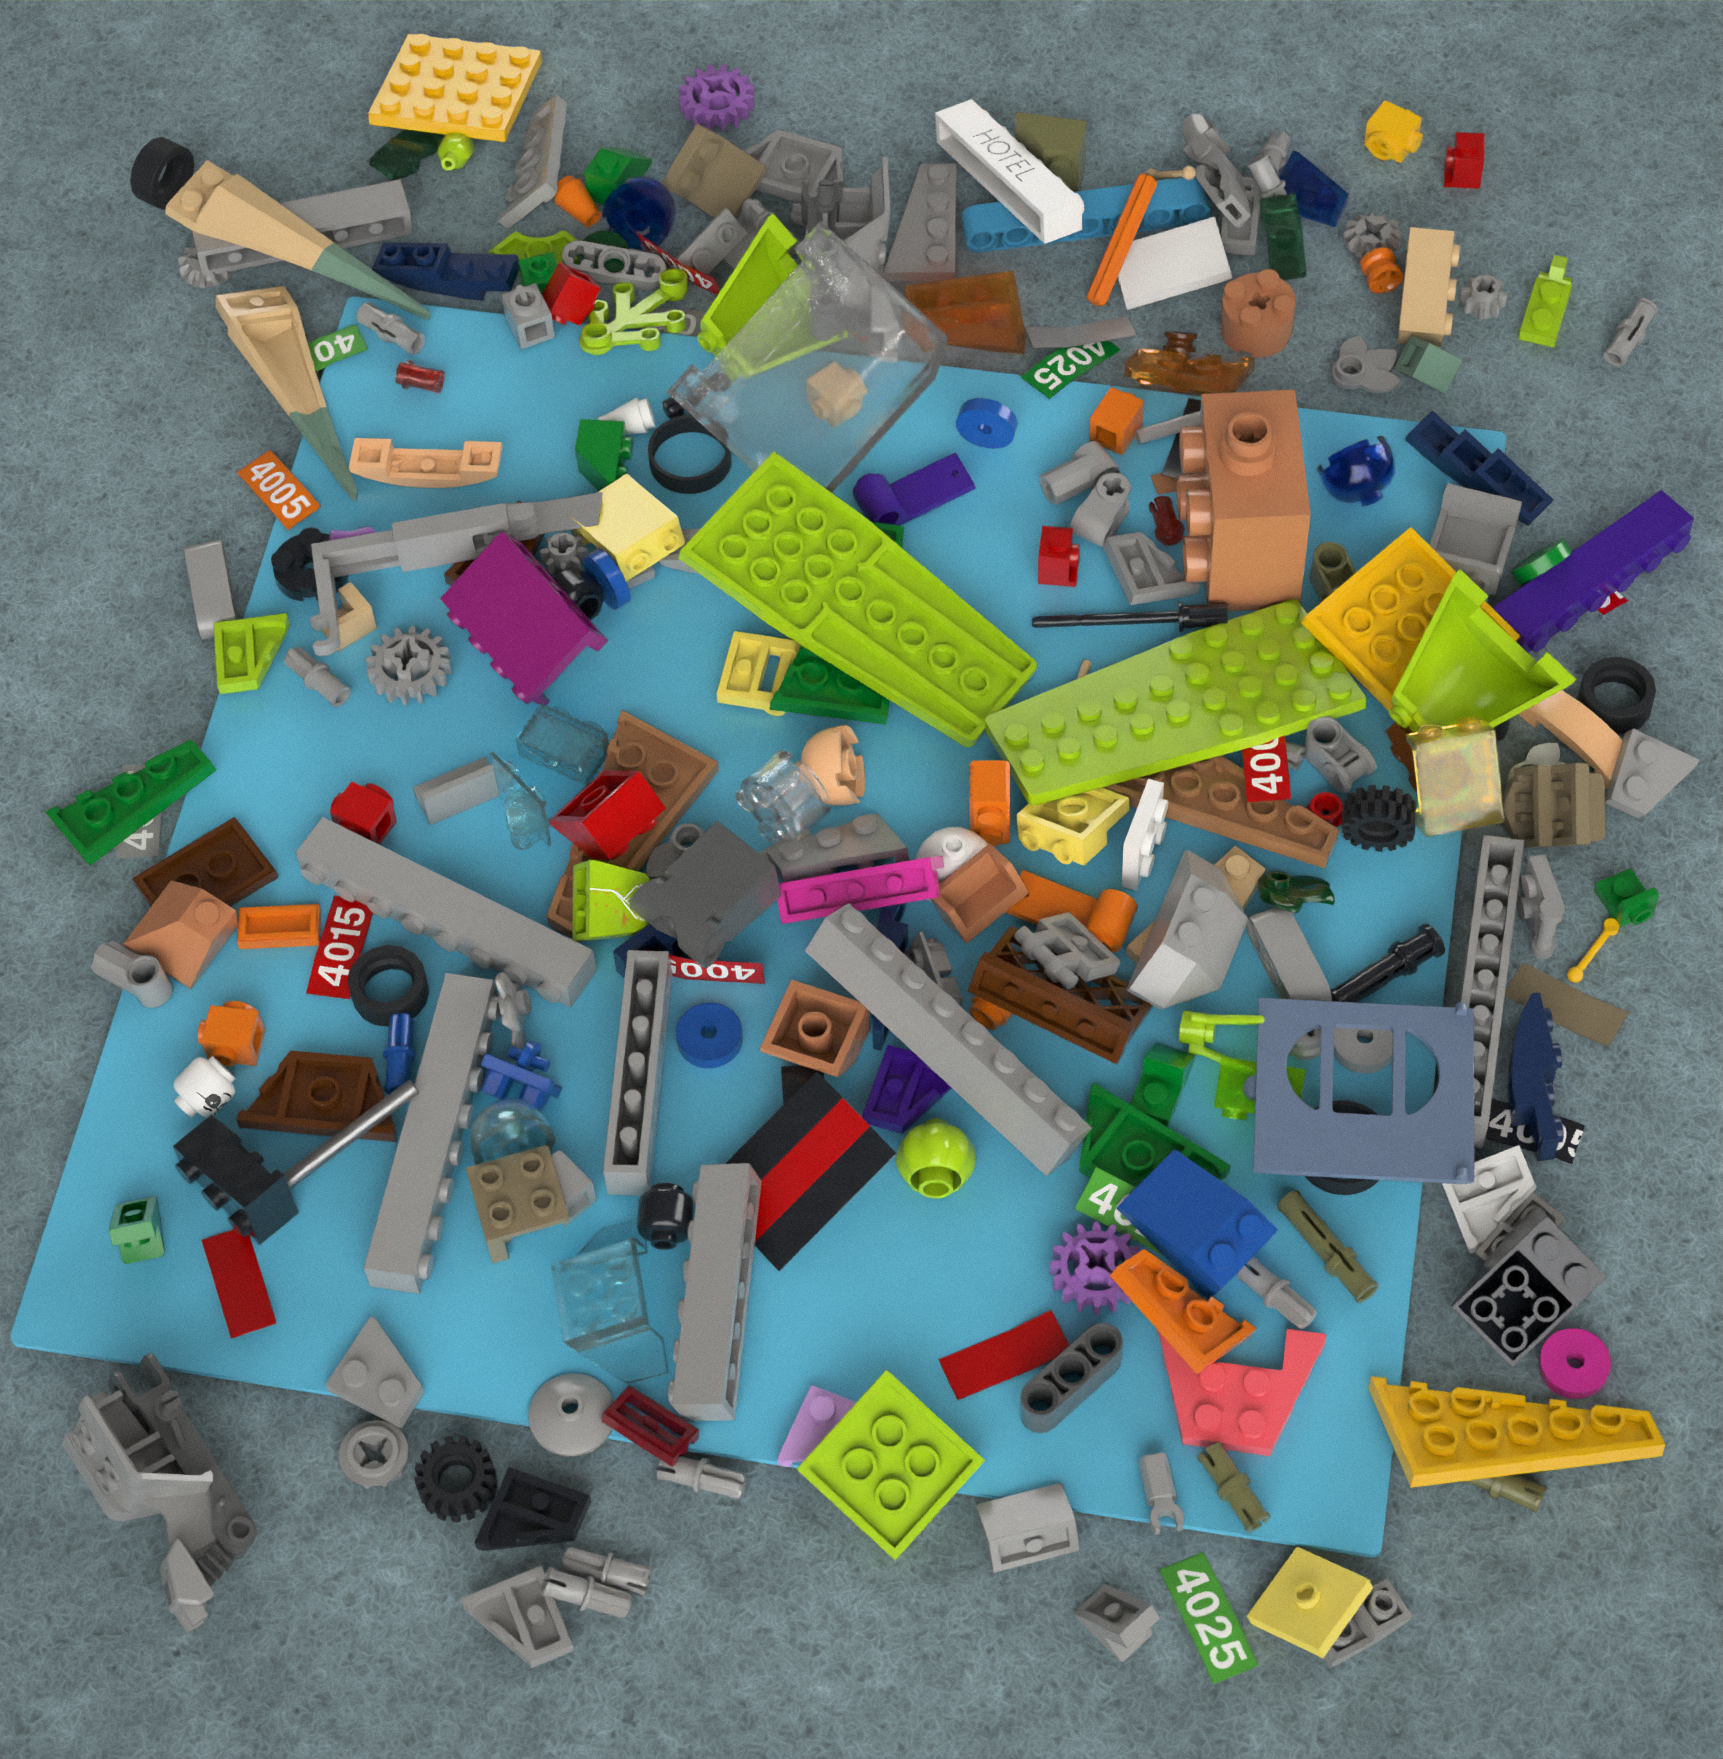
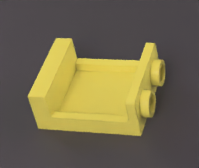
[570,474,685,582]

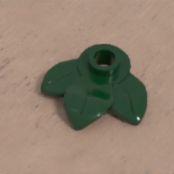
[1257,871,1335,913]

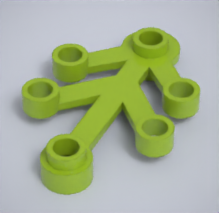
[579,268,689,355]

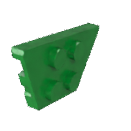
[1079,1083,1230,1187]

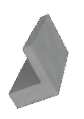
[413,757,503,825]
[977,1483,1080,1573]

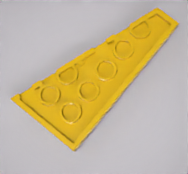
[1368,1376,1666,1487]

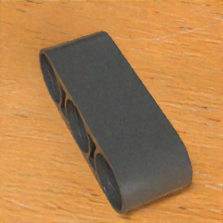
[1020,1323,1123,1433]

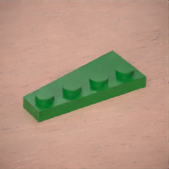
[45,739,217,866]

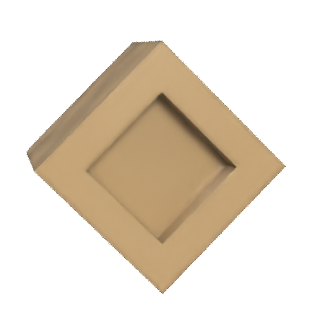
[321,582,377,652]

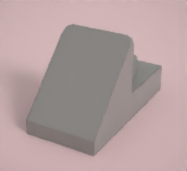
[1073,1584,1160,1662]

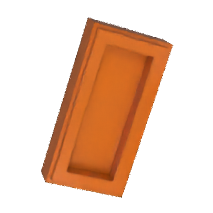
[237,904,322,949]

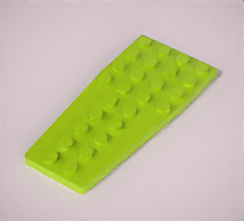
[678,451,1037,747]
[985,599,1366,805]

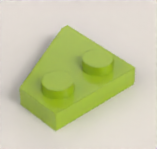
[213,613,290,694]

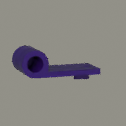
[853,452,976,526]

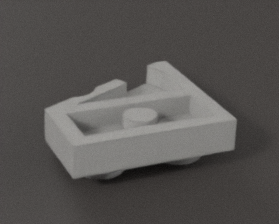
[1103,532,1201,605]
[1605,729,1699,818]
[326,1316,424,1429]
[460,1566,574,1668]

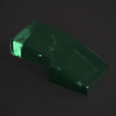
[369,129,444,180]

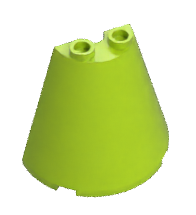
[697,213,858,381]
[1389,569,1576,755]

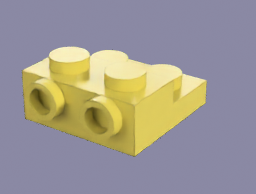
[1017,788,1130,866]

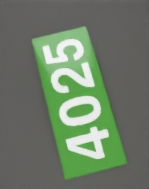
[1159,1552,1259,1684]

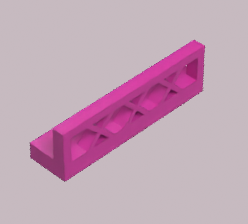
[777,856,944,924]

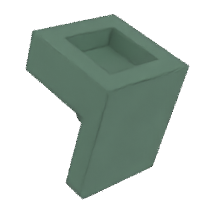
[1394,336,1462,393]

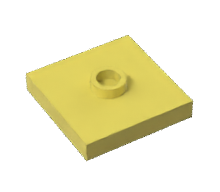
[1247,1547,1373,1658]

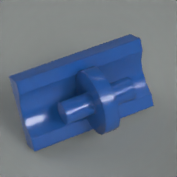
[481,1041,563,1115]

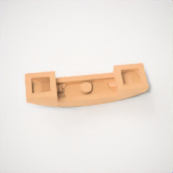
[349,438,503,488]
[1519,690,1623,790]

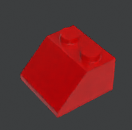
[548,770,666,860]

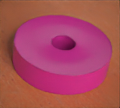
[1538,1328,1611,1399]

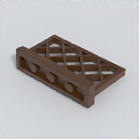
[968,926,1153,1064]

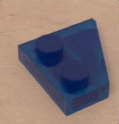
[1268,150,1349,227]

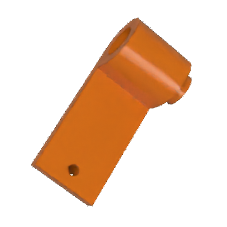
[1005,870,1138,953]

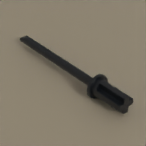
[1032,601,1228,632]

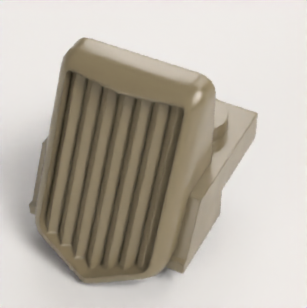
[1497,763,1605,848]

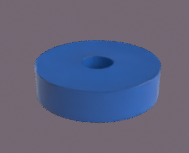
[956,398,1018,449]
[584,548,631,610]
[676,1003,743,1068]

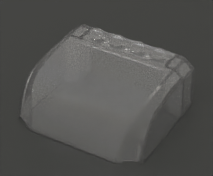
[667,221,948,493]

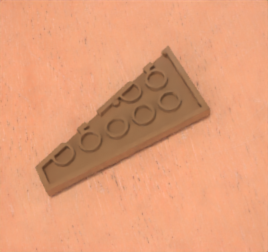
[547,710,719,943]

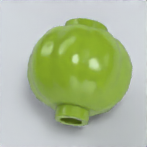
[896,1119,976,1199]

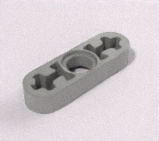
[562,241,666,290]

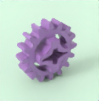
[679,64,755,131]
[1050,1222,1141,1315]

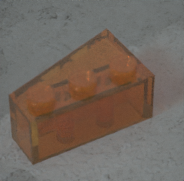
[905,271,1025,355]

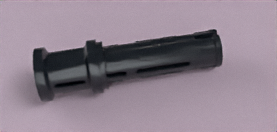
[1330,923,1445,1003]

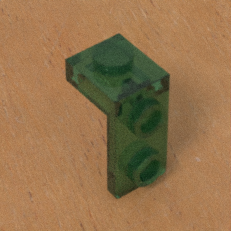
[1260,193,1307,280]

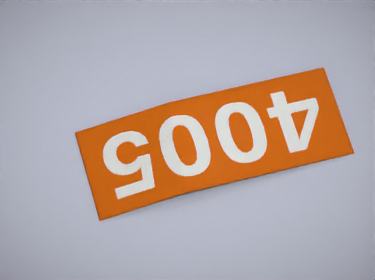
[237,450,321,530]

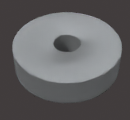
[1333,1028,1392,1073]

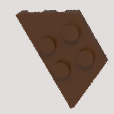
[236,1051,398,1142]

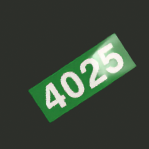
[1020,340,1121,399]

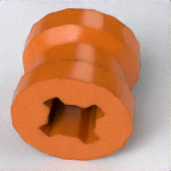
[1360,247,1403,294]

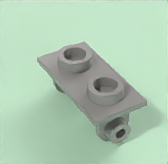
[676,208,748,275]
[905,932,963,1006]

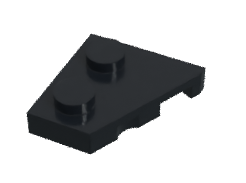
[474,1467,591,1551]

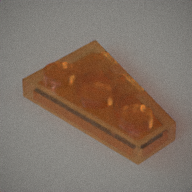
[1124,349,1255,394]

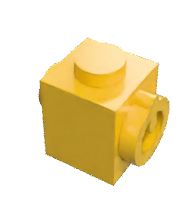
[1364,100,1423,163]

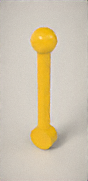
[1567,918,1620,983]

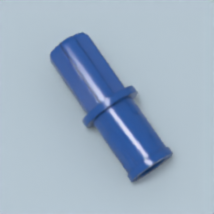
[383,1012,416,1094]

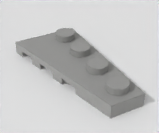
[498,94,567,228]

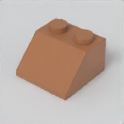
[760,979,870,1077]

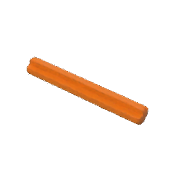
[1086,174,1157,307]

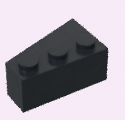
[172,1114,299,1245]

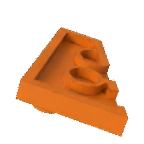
[1110,1249,1257,1374]

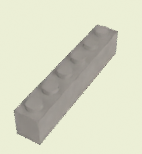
[191,179,413,276]
[603,950,673,1196]
[668,1163,762,1421]

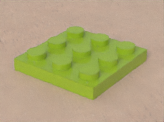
[796,1370,985,1561]

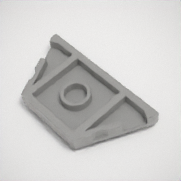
[745,130,844,209]

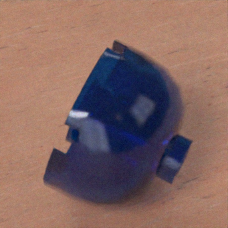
[602,176,676,250]
[1316,436,1395,507]

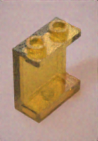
[1406,717,1505,837]

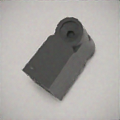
[630,821,781,968]

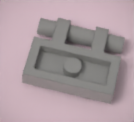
[1014,912,1121,989]

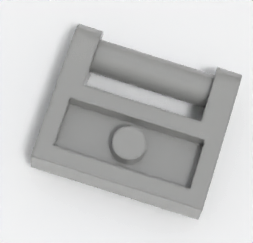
[1516,854,1565,959]

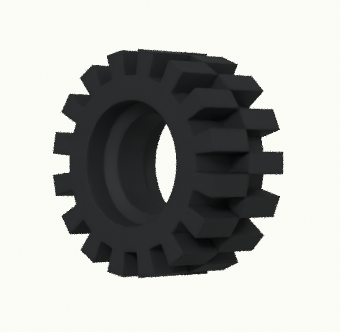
[1342,785,1416,852]
[414,1436,497,1522]

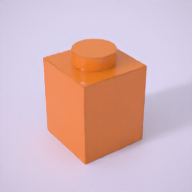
[1089,387,1144,455]

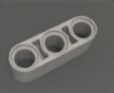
[184,539,238,640]
[1246,907,1332,1001]

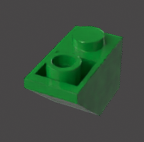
[575,419,633,491]

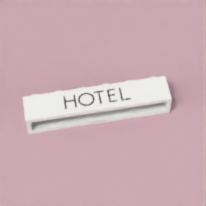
[935,99,1084,244]

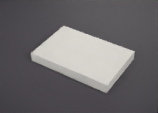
[1118,217,1233,310]

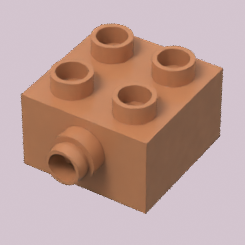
[1176,390,1311,611]

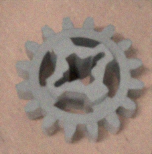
[366,626,452,705]

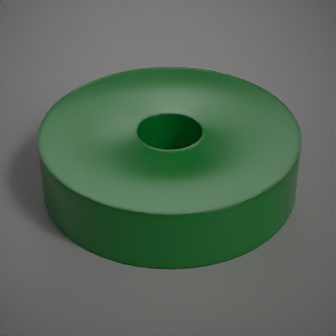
[1510,538,1572,585]

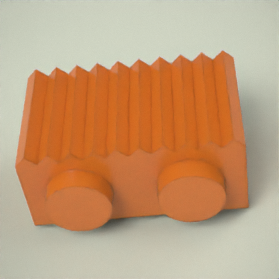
[969,760,1010,847]

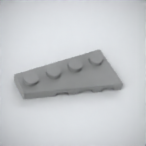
[884,163,957,281]

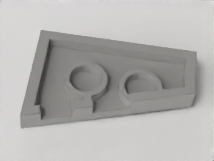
[767,813,910,882]

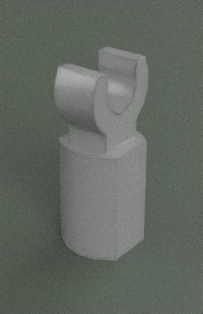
[1138,1452,1184,1535]

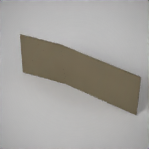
[1505,962,1630,1047]

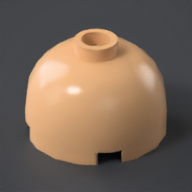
[796,725,866,806]

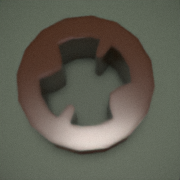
[1163,331,1197,353]

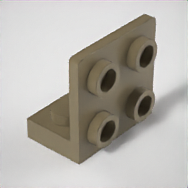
[660,123,767,220]
[466,1145,569,1263]

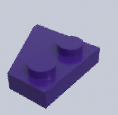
[862,1045,952,1134]

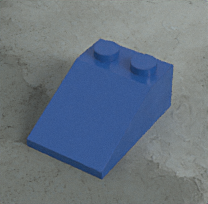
[1116,1149,1278,1299]

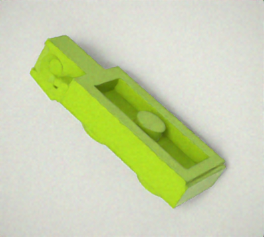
[1518,255,1572,348]

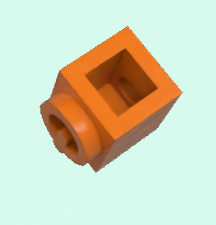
[198,1001,266,1066]

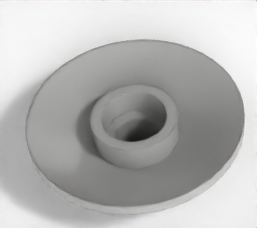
[528,1373,614,1457]

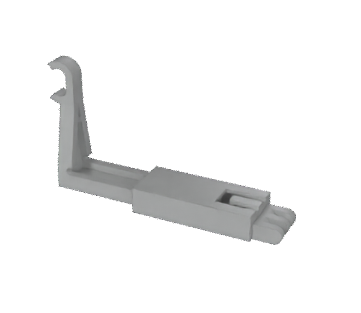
[310,502,539,656]

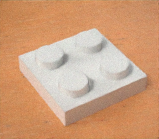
[1122,779,1169,891]

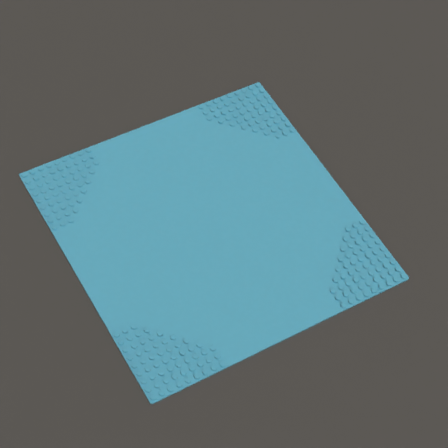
[10,297,1506,1558]

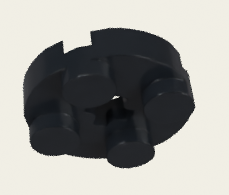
[271,527,349,601]

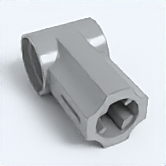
[1039,441,1120,505]
[91,941,173,1008]

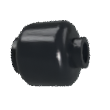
[553,568,604,620]
[637,1183,694,1250]

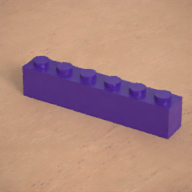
[1493,490,1694,653]

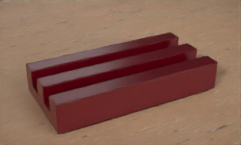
[602,1385,699,1467]

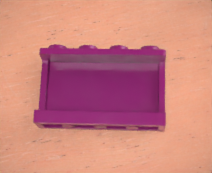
[440,531,608,707]

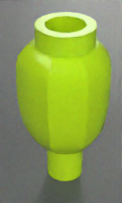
[437,132,475,171]

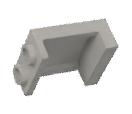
[1429,483,1522,596]

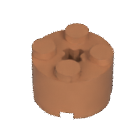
[1220,269,1296,357]

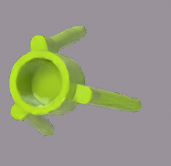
[1179,1010,1265,1076]

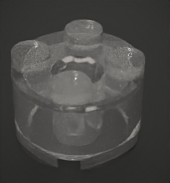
[735,751,830,843]

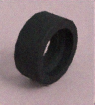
[130,137,194,210]
[1577,657,1656,734]
[348,945,429,1027]

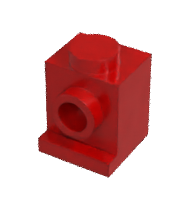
[1444,132,1485,189]
[1038,526,1080,587]

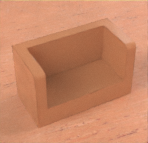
[931,843,1029,944]

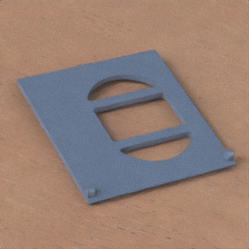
[1243,998,1474,1184]

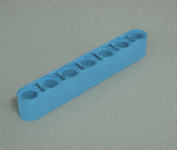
[961,177,1211,253]

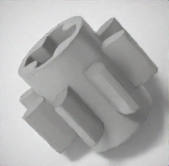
[1460,274,1508,321]
[540,531,588,575]

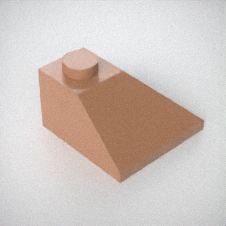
[123,880,238,989]

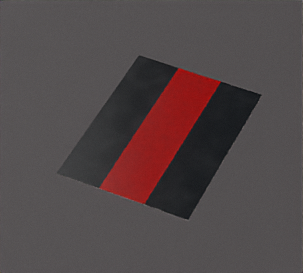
[725,1072,897,1271]

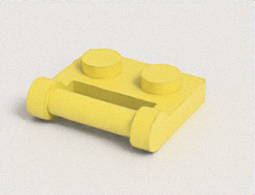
[717,631,801,716]

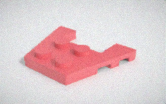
[1156,1329,1326,1456]

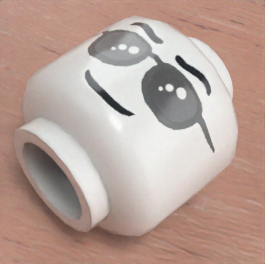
[173,1056,236,1118]

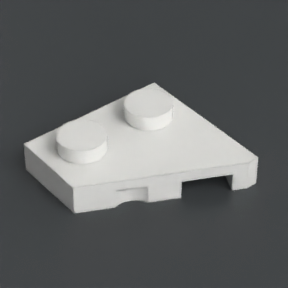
[1442,1145,1536,1254]

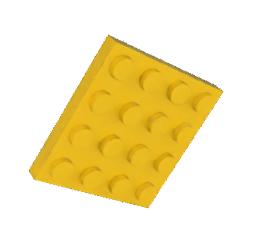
[368,34,542,142]
[1301,527,1520,711]

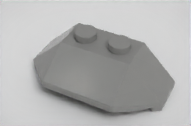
[1126,850,1249,1010]

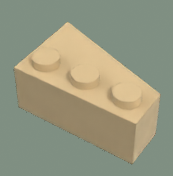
[1397,227,1460,348]

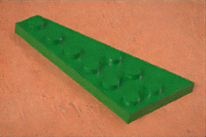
[769,522,904,725]

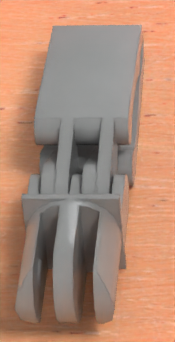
[1182,114,1251,227]

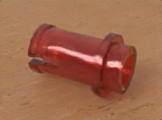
[395,360,445,394]
[1148,496,1185,546]

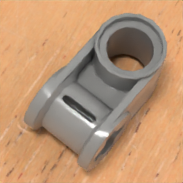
[1070,473,1131,548]
[1303,716,1377,794]

